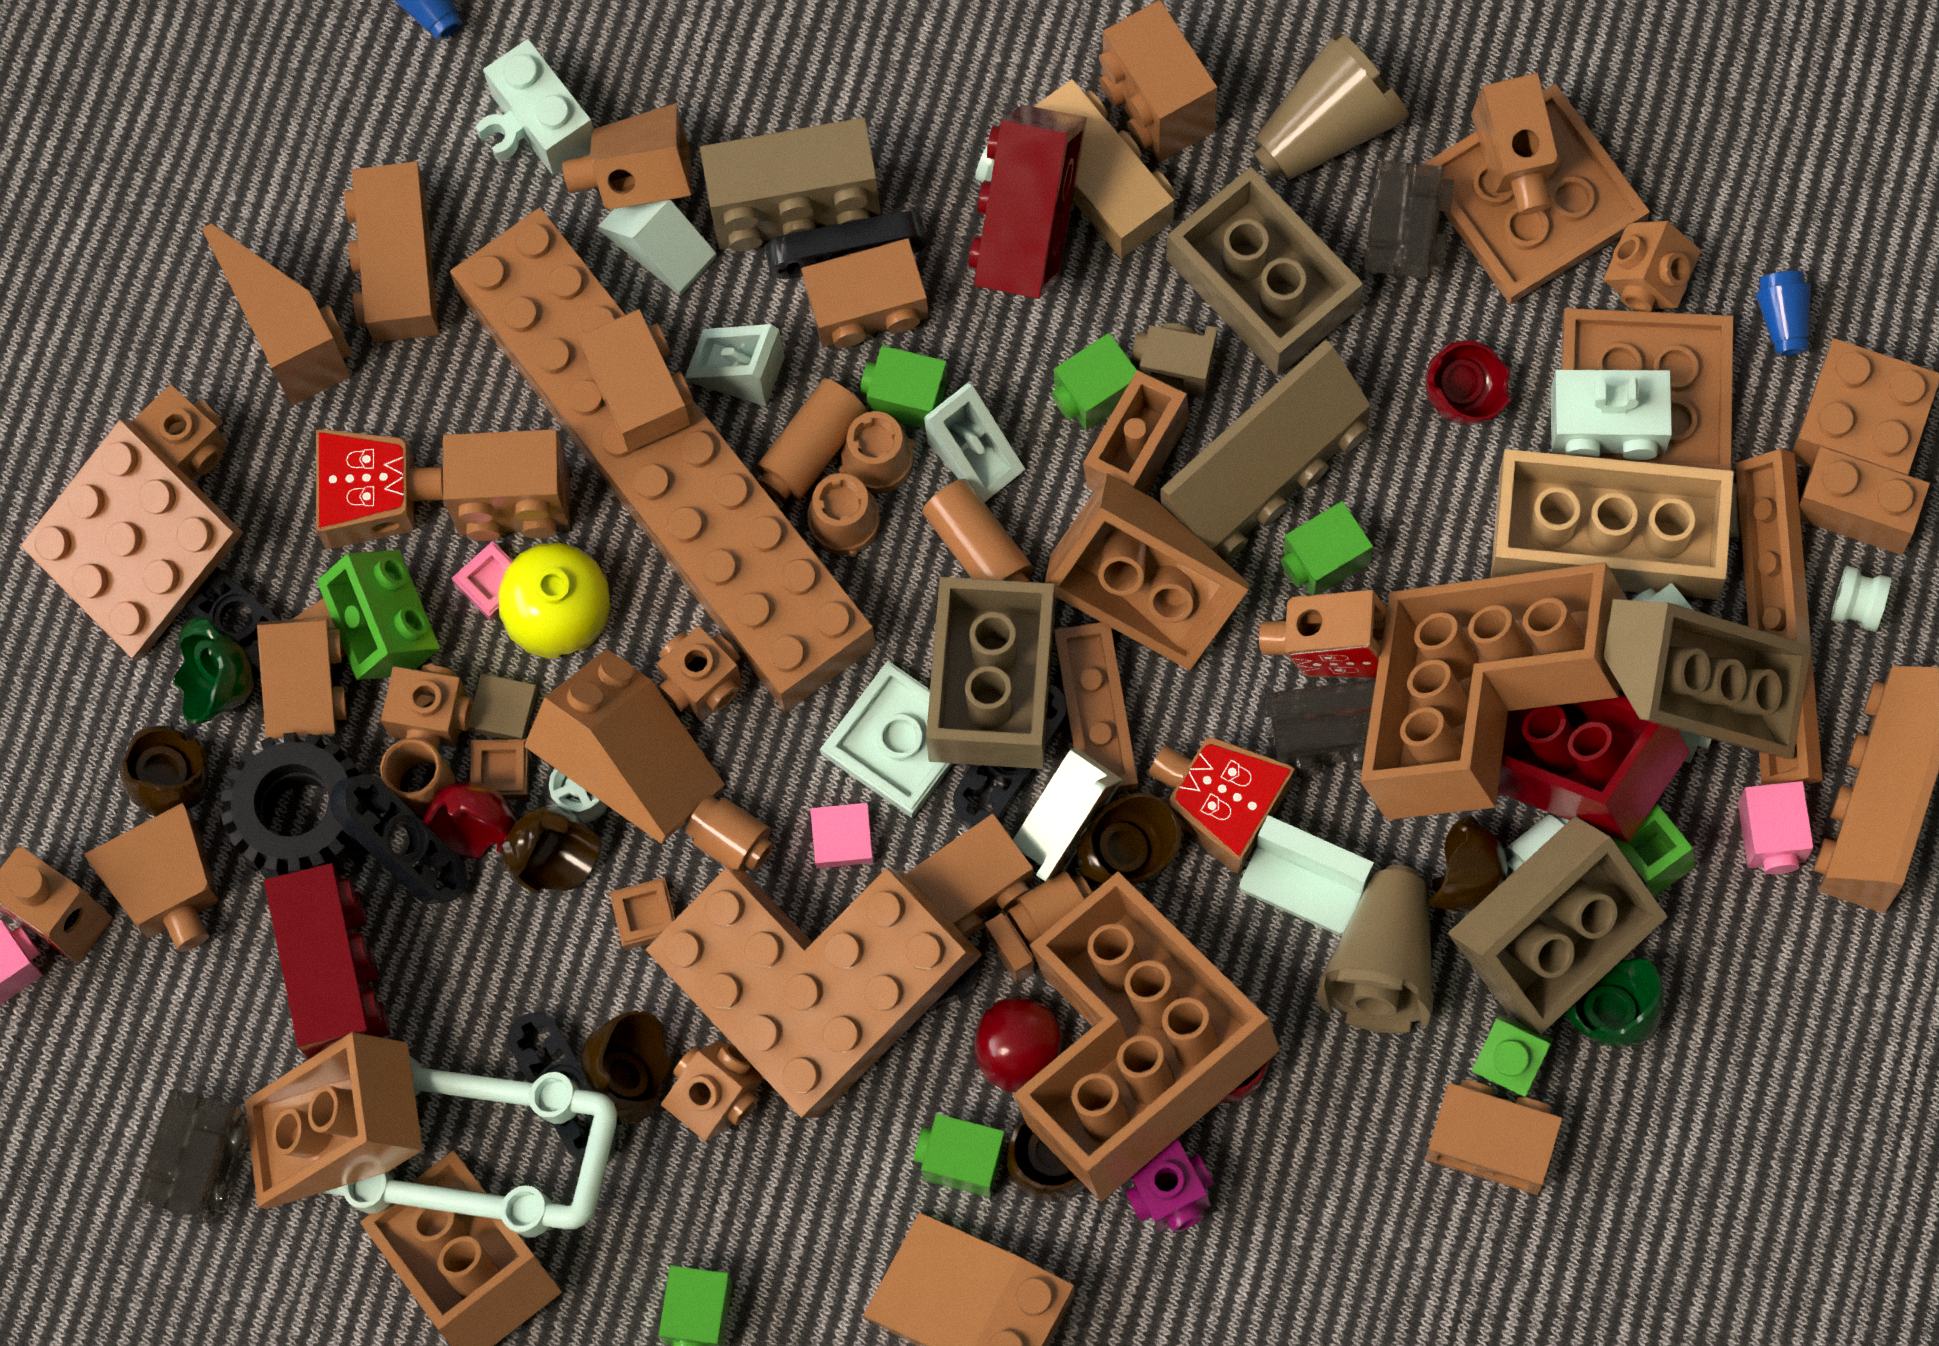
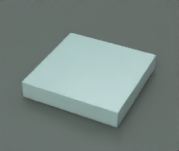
[820,661,954,819]

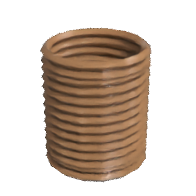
[380,737,455,817]

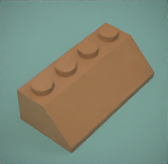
[1813,666,1939,914]

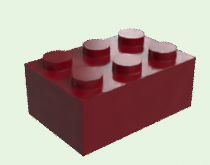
[968,104,1087,299]
[1498,695,1690,843]
[264,863,391,1060]

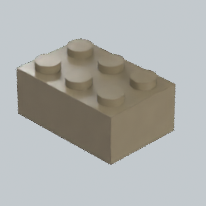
[699,117,881,251]
[1166,166,1363,377]
[926,577,1055,769]
[1448,816,1667,1035]

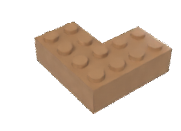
[1360,562,1628,820]
[645,868,982,1118]
[1013,872,1280,1202]

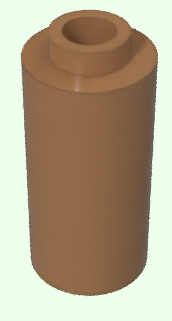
[756,378,867,502]
[922,479,1034,582]

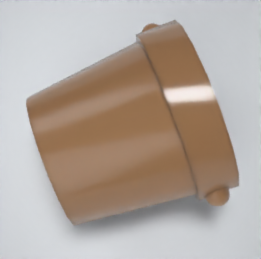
[839,411,916,494]
[808,473,880,557]

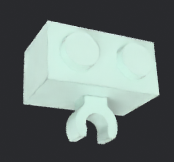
[476,39,594,176]
[1551,370,1672,461]

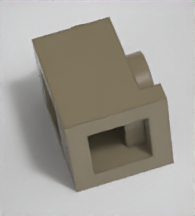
[1131,323,1217,399]

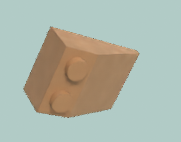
[201,223,352,406]
[1045,473,1249,670]
[524,649,725,844]
[244,1032,423,1209]
[360,1150,562,1346]
[863,1213,1075,1346]

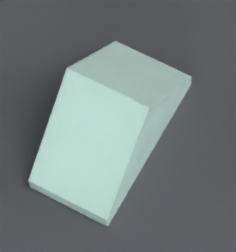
[598,200,717,296]
[685,324,785,406]
[924,383,1026,502]

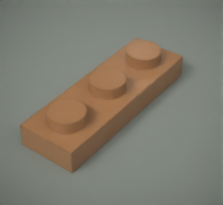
[1054,622,1138,793]

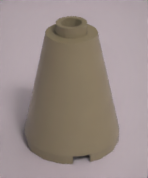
[1253,32,1410,180]
[1316,865,1433,1034]

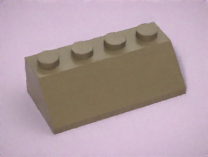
[1161,339,1371,563]
[1603,599,1811,759]

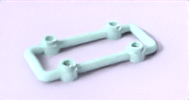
[325,1055,617,1238]

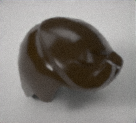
[120,726,209,816]
[1077,793,1183,885]
[501,806,602,894]
[1429,815,1508,913]
[581,1011,672,1125]
[1007,1122,1085,1203]

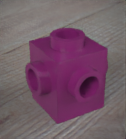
[1125,1138,1214,1233]

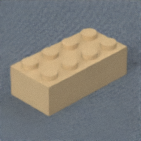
[1490,449,1734,600]

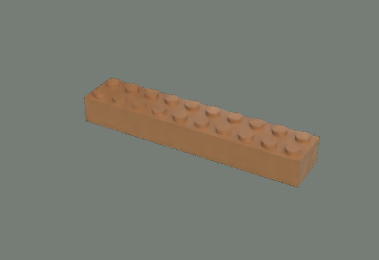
[450,207,876,713]

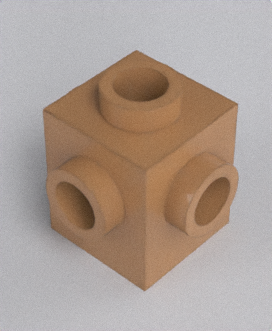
[1603,221,1701,312]
[132,384,227,481]
[657,626,743,722]
[381,665,473,751]
[661,1040,764,1141]

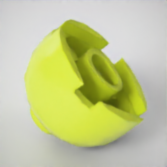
[498,542,611,659]

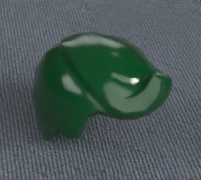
[172,616,255,724]
[1564,958,1664,1047]

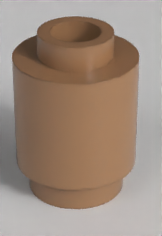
[685,795,774,872]
[1007,871,1092,950]

